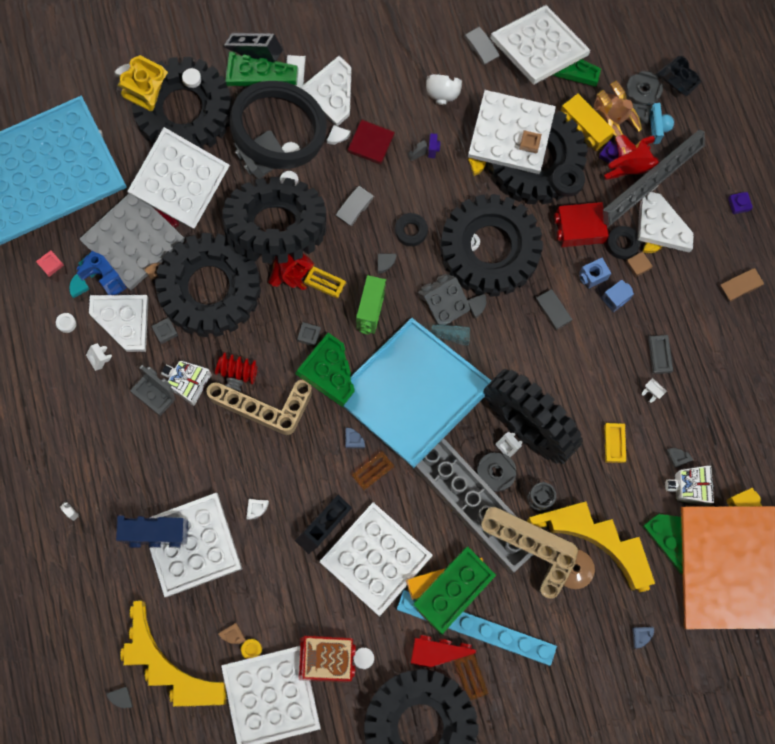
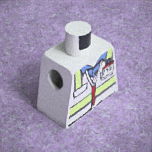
[161,361,212,406]
[665,466,714,506]

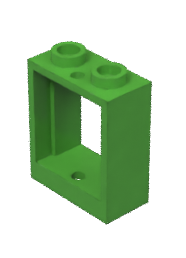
[356,275,386,334]

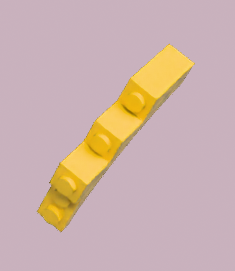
[121,601,226,707]

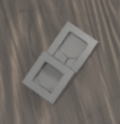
[464,27,499,65]
[336,186,374,226]

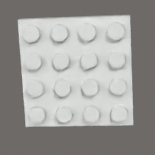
[490,5,590,84]
[468,90,556,174]
[127,127,230,229]
[149,493,242,597]
[320,502,433,617]
[222,646,321,744]

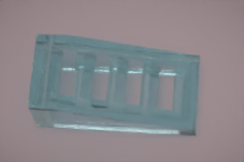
[431,325,470,346]

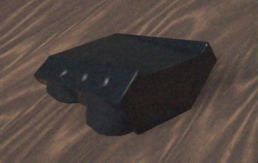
[655,56,702,96]

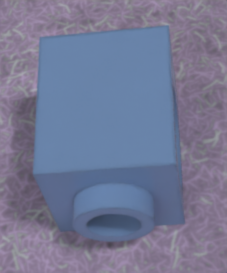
[579,258,611,289]
[601,280,634,312]

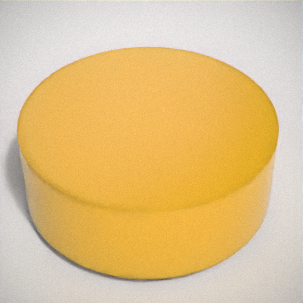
[241,639,262,659]

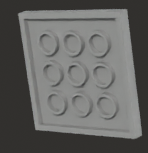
[80,194,185,291]

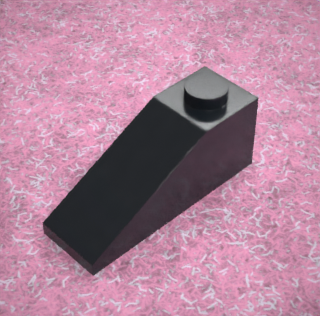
[224,33,283,63]
[295,494,352,554]

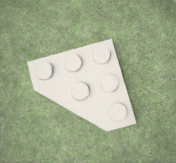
[301,56,351,126]
[638,192,693,252]
[89,295,148,352]

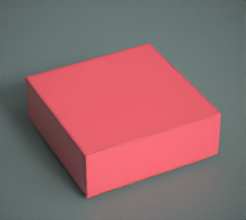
[36,250,64,277]

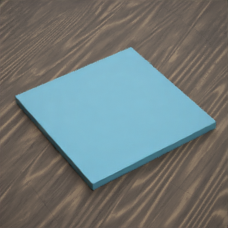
[344,318,491,468]

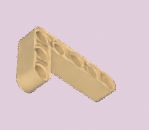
[207,379,312,435]
[481,507,578,598]

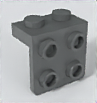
[234,130,285,179]
[417,274,471,327]
[130,365,176,416]

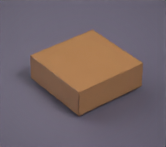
[519,130,542,153]
[626,252,653,277]

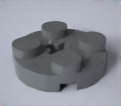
[626,71,663,107]
[476,452,516,493]

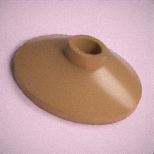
[564,550,595,589]

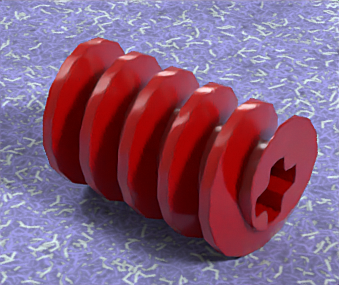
[215,352,258,385]

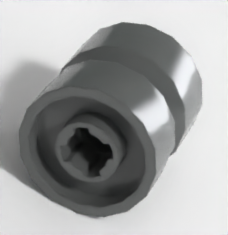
[527,482,556,512]

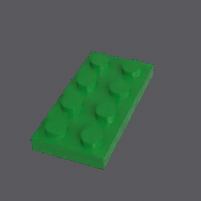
[412,546,496,635]

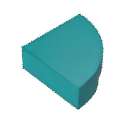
[70,274,90,299]

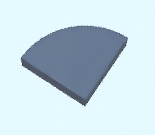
[346,428,365,448]
[632,627,654,649]

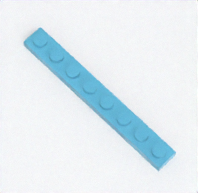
[397,590,557,666]

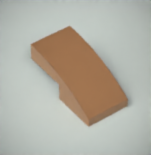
[721,268,764,302]

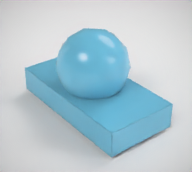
[650,103,674,144]

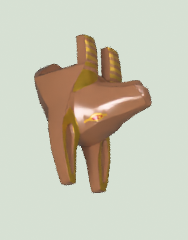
[594,80,642,138]

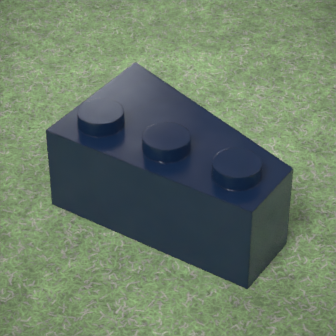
[116,516,188,548]

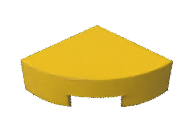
[468,158,486,176]
[642,242,663,253]

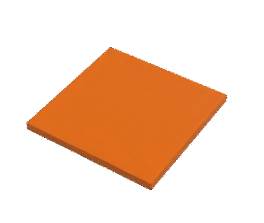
[681,506,775,629]

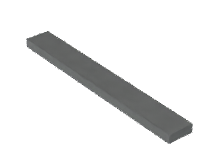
[603,129,705,226]

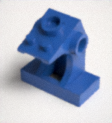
[77,251,126,295]

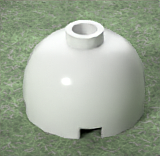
[426,75,462,105]

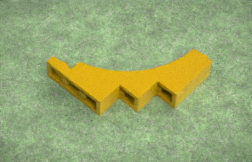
[527,502,655,593]

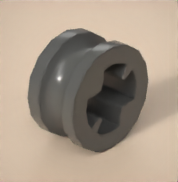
[224,378,243,392]

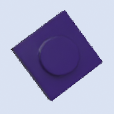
[428,133,440,158]
[599,141,619,164]
[728,192,753,214]

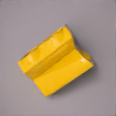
[117,55,168,111]

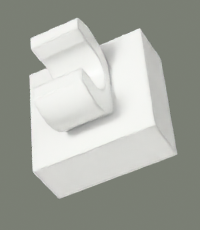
[86,343,112,371]
[642,378,667,403]
[495,432,522,457]

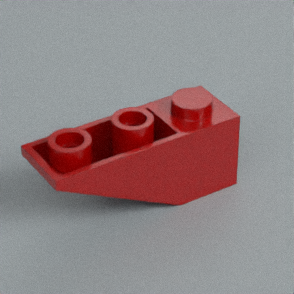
[410,635,476,667]

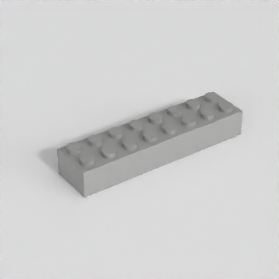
[413,438,533,574]

